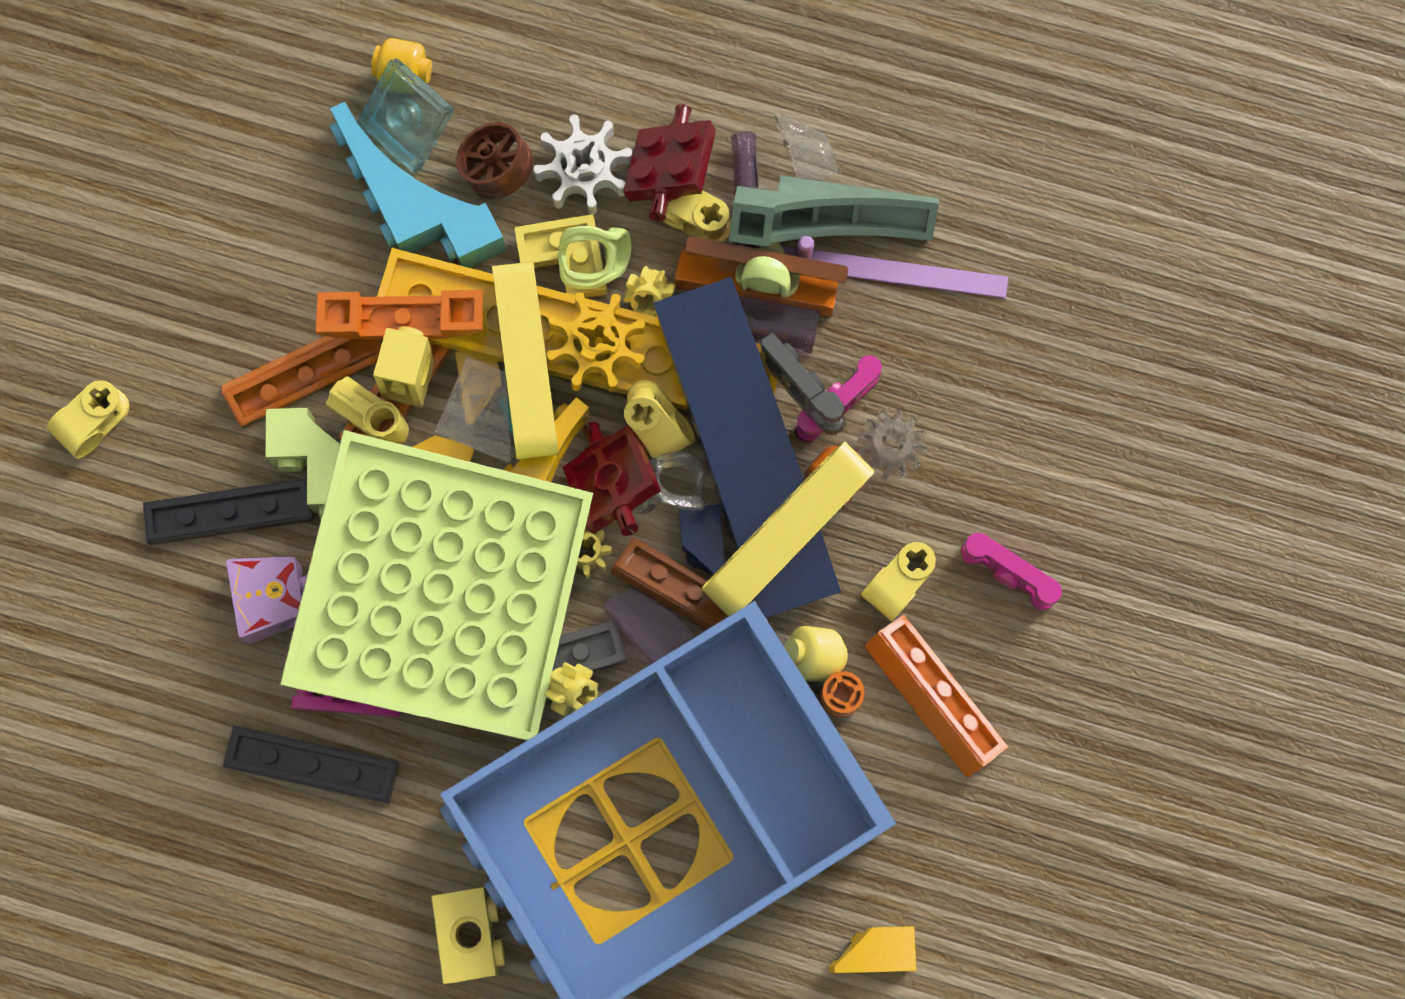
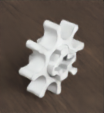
[534,115,632,214]

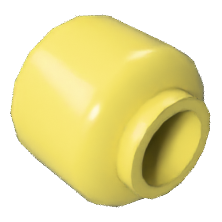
[784,626,848,683]

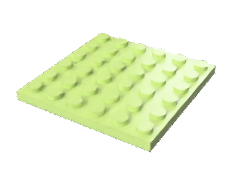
[280,430,593,740]

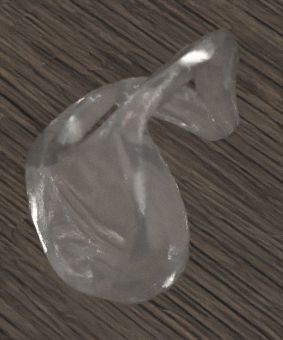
[633,452,706,514]

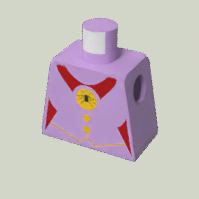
[226,557,307,644]

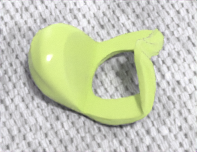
[558,226,632,290]
[735,242,800,298]

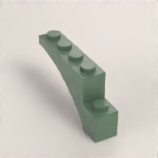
[729,175,939,247]

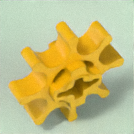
[547,292,645,392]

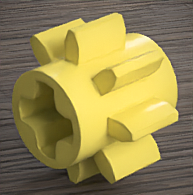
[623,266,676,317]
[576,529,612,579]
[545,662,598,717]

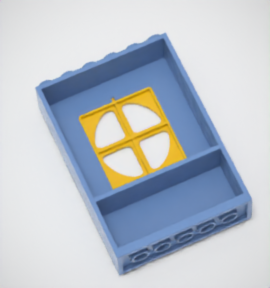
[439,601,896,999]

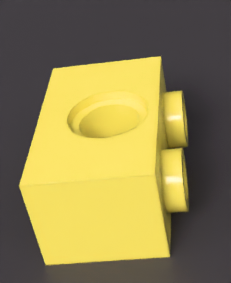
[373,326,435,408]
[432,887,505,984]

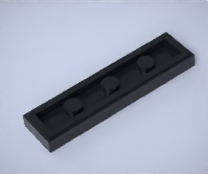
[143,478,315,546]
[222,725,400,804]

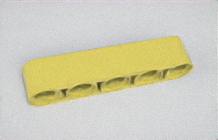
[492,261,559,460]
[701,441,874,617]

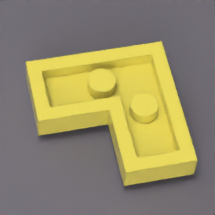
[514,214,607,298]

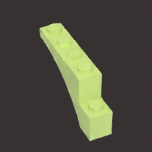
[265,408,340,518]

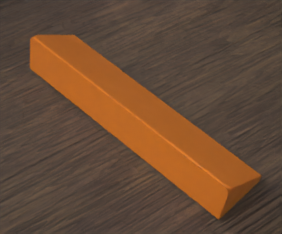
[674,249,838,317]
[221,336,382,427]
[865,615,1008,777]

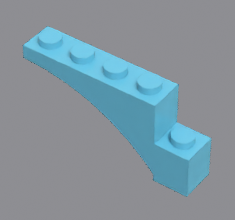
[329,102,506,268]

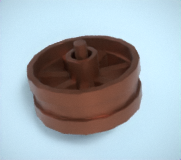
[456,122,534,199]

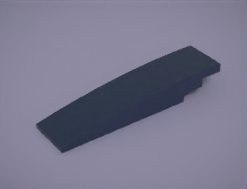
[653,277,841,618]

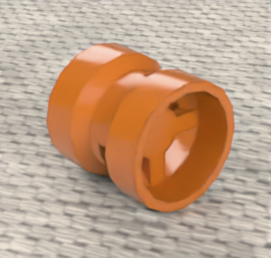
[820,671,865,718]

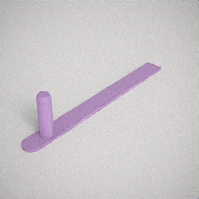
[782,236,1008,299]

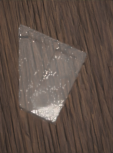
[435,356,511,464]

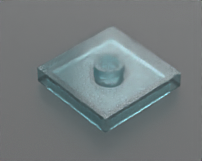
[357,58,455,173]

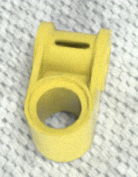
[663,190,731,242]
[47,380,130,459]
[624,380,695,463]
[860,542,936,622]

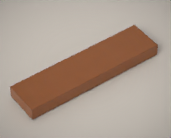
[685,236,849,284]

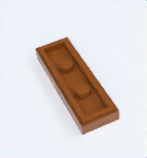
[611,537,728,630]

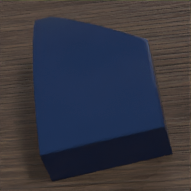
[679,504,725,576]

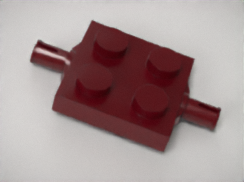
[623,104,716,222]
[562,422,661,536]

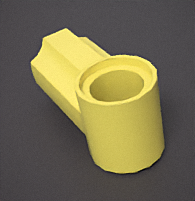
[325,376,409,445]

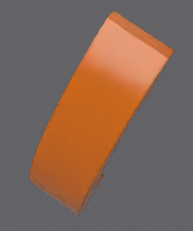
[316,290,484,340]

